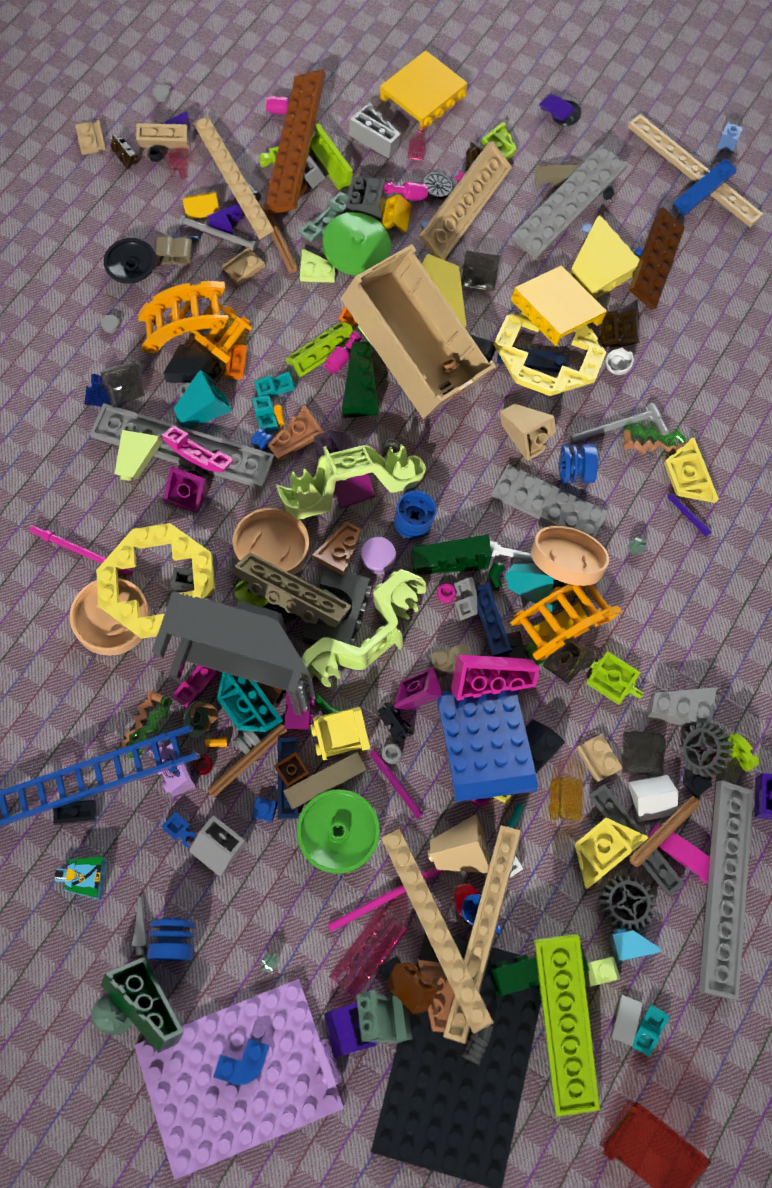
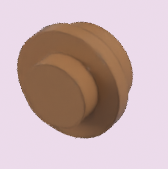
[442,359,460,375]

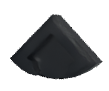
[183,465,209,481]

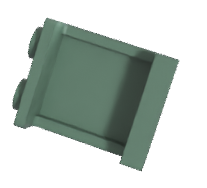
[357,990,412,1044]

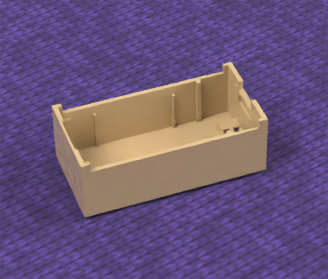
[341,244,496,419]

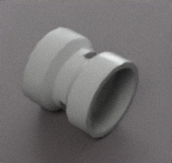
[233,731,261,755]

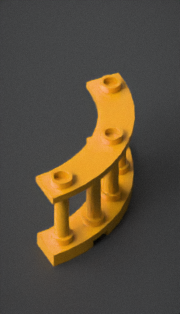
[138,281,228,353]
[168,283,252,363]
[510,584,623,661]

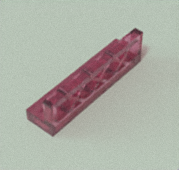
[329,908,407,998]

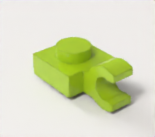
[259,146,279,167]

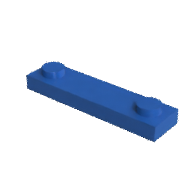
[673,158,737,216]

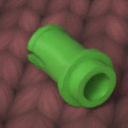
[524,642,545,666]

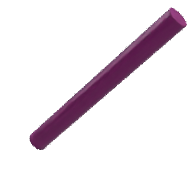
[369,749,423,819]

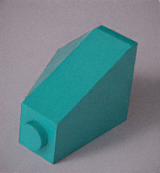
[174,370,232,429]
[506,563,562,612]

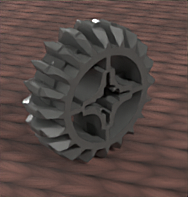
[679,722,734,777]
[599,874,657,932]

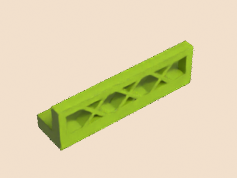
[309,123,353,190]
[285,321,354,377]

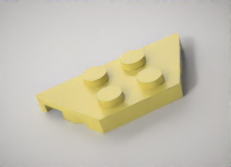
[664,438,719,503]
[574,818,648,889]

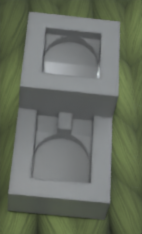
[454,577,477,621]
[610,995,642,1046]

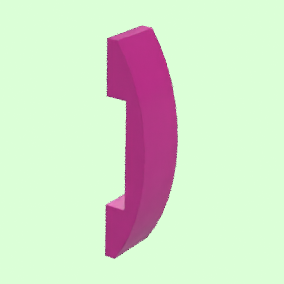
[162,425,234,472]
[171,665,220,708]
[648,824,710,885]

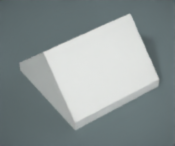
[628,775,678,822]

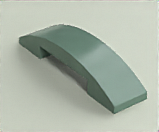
[298,191,349,242]

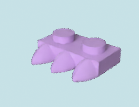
[313,1039,343,1089]

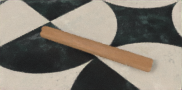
[260,203,298,273]
[207,723,287,797]
[630,796,700,867]

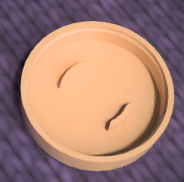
[233,508,309,575]
[531,526,609,586]
[70,578,151,656]

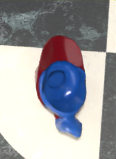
[454,884,502,933]

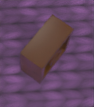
[274,752,310,789]

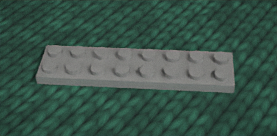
[511,144,628,260]

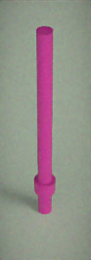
[29,525,133,576]
[328,866,442,932]

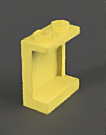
[310,707,370,760]

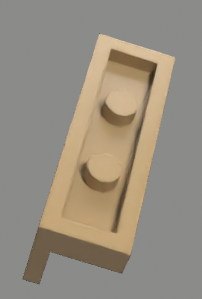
[136,123,189,149]

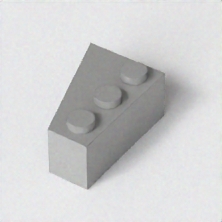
[349,102,400,159]
[647,687,717,727]

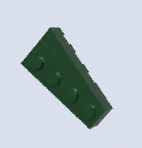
[342,341,378,418]
[411,534,492,575]
[489,944,590,996]
[101,957,184,1053]

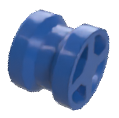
[251,428,274,451]

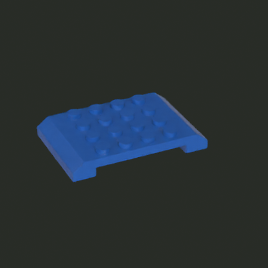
[436,690,538,802]

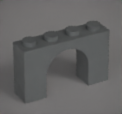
[303,567,372,646]

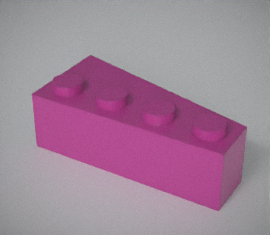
[451,654,540,701]

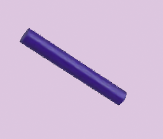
[667,492,711,537]

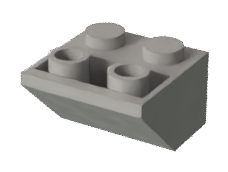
[189,815,248,877]

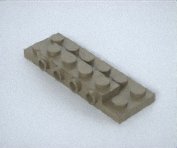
[232,552,351,627]

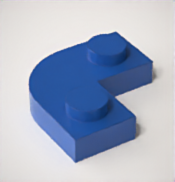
[213,1039,270,1085]

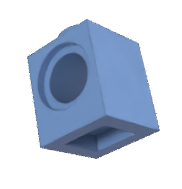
[717,122,743,153]

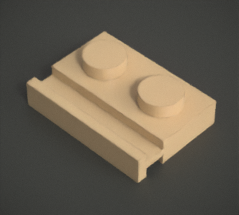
[76,120,106,155]
[222,247,265,286]
[576,734,623,783]

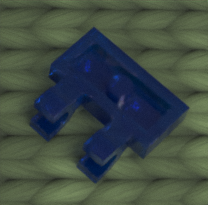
[84,374,124,409]

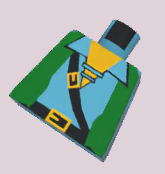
[55,857,107,900]

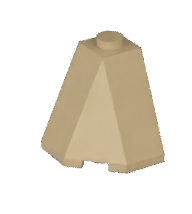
[500,404,556,461]
[428,815,491,873]

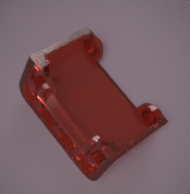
[599,1100,711,1188]

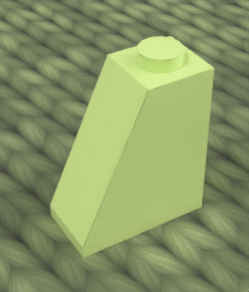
[115,430,163,481]
[584,957,621,988]

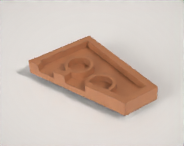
[268,405,324,462]
[312,521,362,576]
[418,960,455,1032]

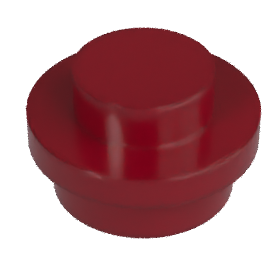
[193,755,213,775]

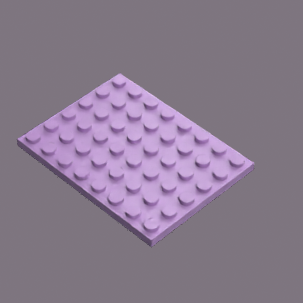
[134,979,344,1180]

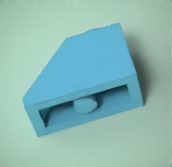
[609,928,661,962]

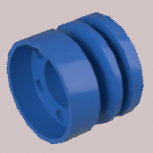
[558,444,598,483]
[394,491,436,540]
[147,918,196,961]

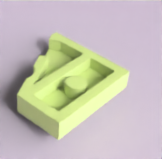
[300,249,335,283]

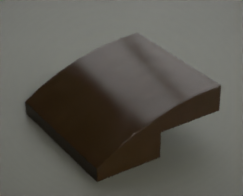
[600,310,640,347]

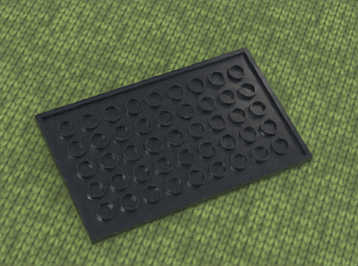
[371,932,541,1188]

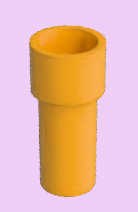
[273,405,285,427]
[205,737,228,747]

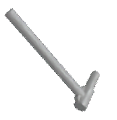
[570,403,669,442]

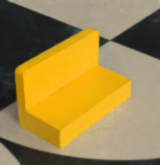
[182,192,219,219]
[381,194,412,233]

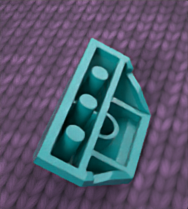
[217,672,283,732]

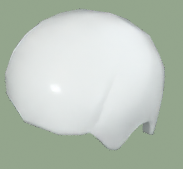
[605,348,634,375]

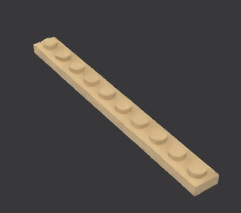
[628,114,763,228]
[193,116,274,240]
[443,825,522,1044]
[381,829,494,1033]

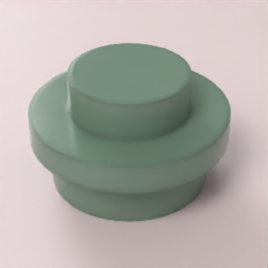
[628,537,646,555]
[260,952,279,973]

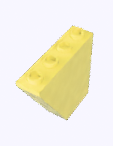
[570,216,640,299]
[422,254,466,329]

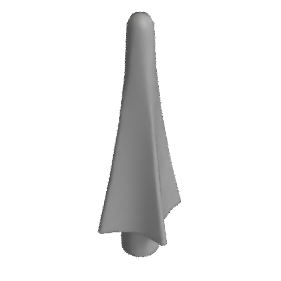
[131,897,148,957]

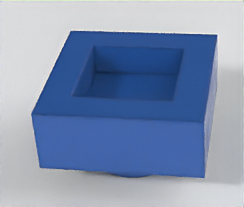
[252,797,277,823]

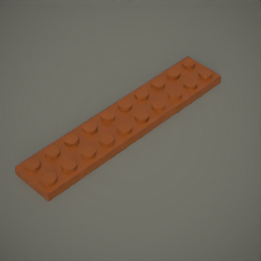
[264,69,326,215]

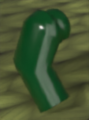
[488,562,505,590]

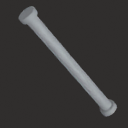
[179,214,258,252]

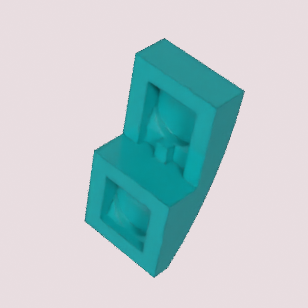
[254,371,296,397]
[252,395,278,433]
[632,1003,670,1057]

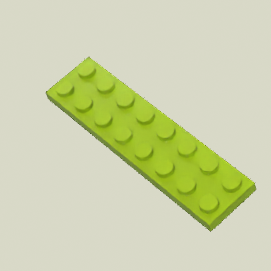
[534,934,600,1117]

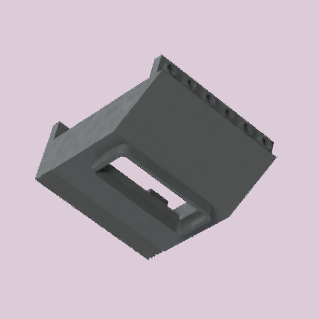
[152,591,316,716]

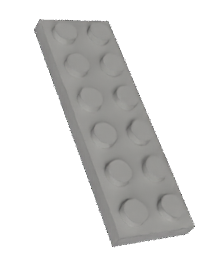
[491,464,608,538]

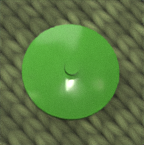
[322,212,391,276]
[297,790,380,874]

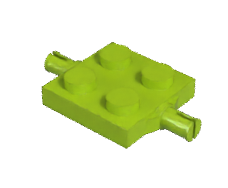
[583,651,644,705]

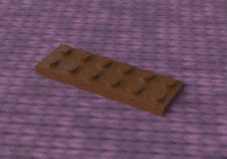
[629,207,685,310]

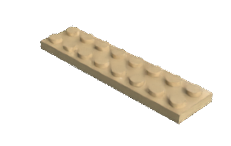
[418,141,512,260]

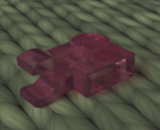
[408,129,427,160]
[164,149,188,180]

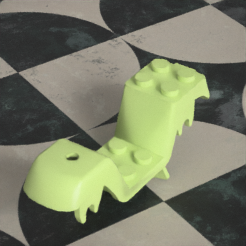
[276,444,426,520]
[301,569,426,687]

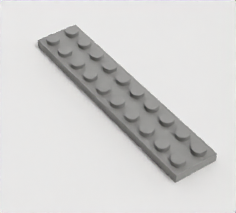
[90,404,275,489]
[699,780,754,1000]

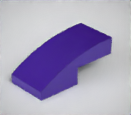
[539,93,574,121]

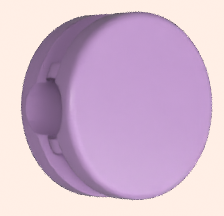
[361,537,396,574]

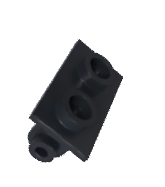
[378,703,413,743]

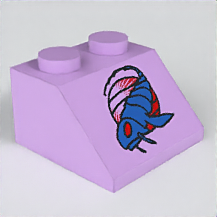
[155,743,196,797]

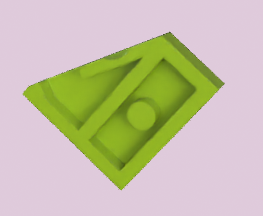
[481,122,517,161]

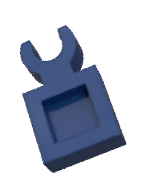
[161,811,197,849]

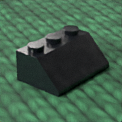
[525,719,566,774]

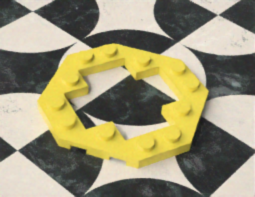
[494,312,606,396]
[96,523,215,639]

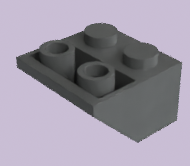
[346,177,388,220]

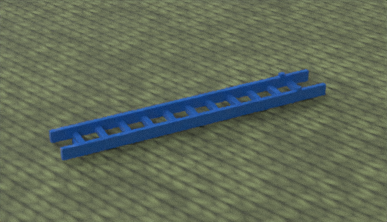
[0,725,200,827]

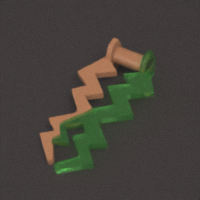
[623,423,686,454]
[121,690,172,758]

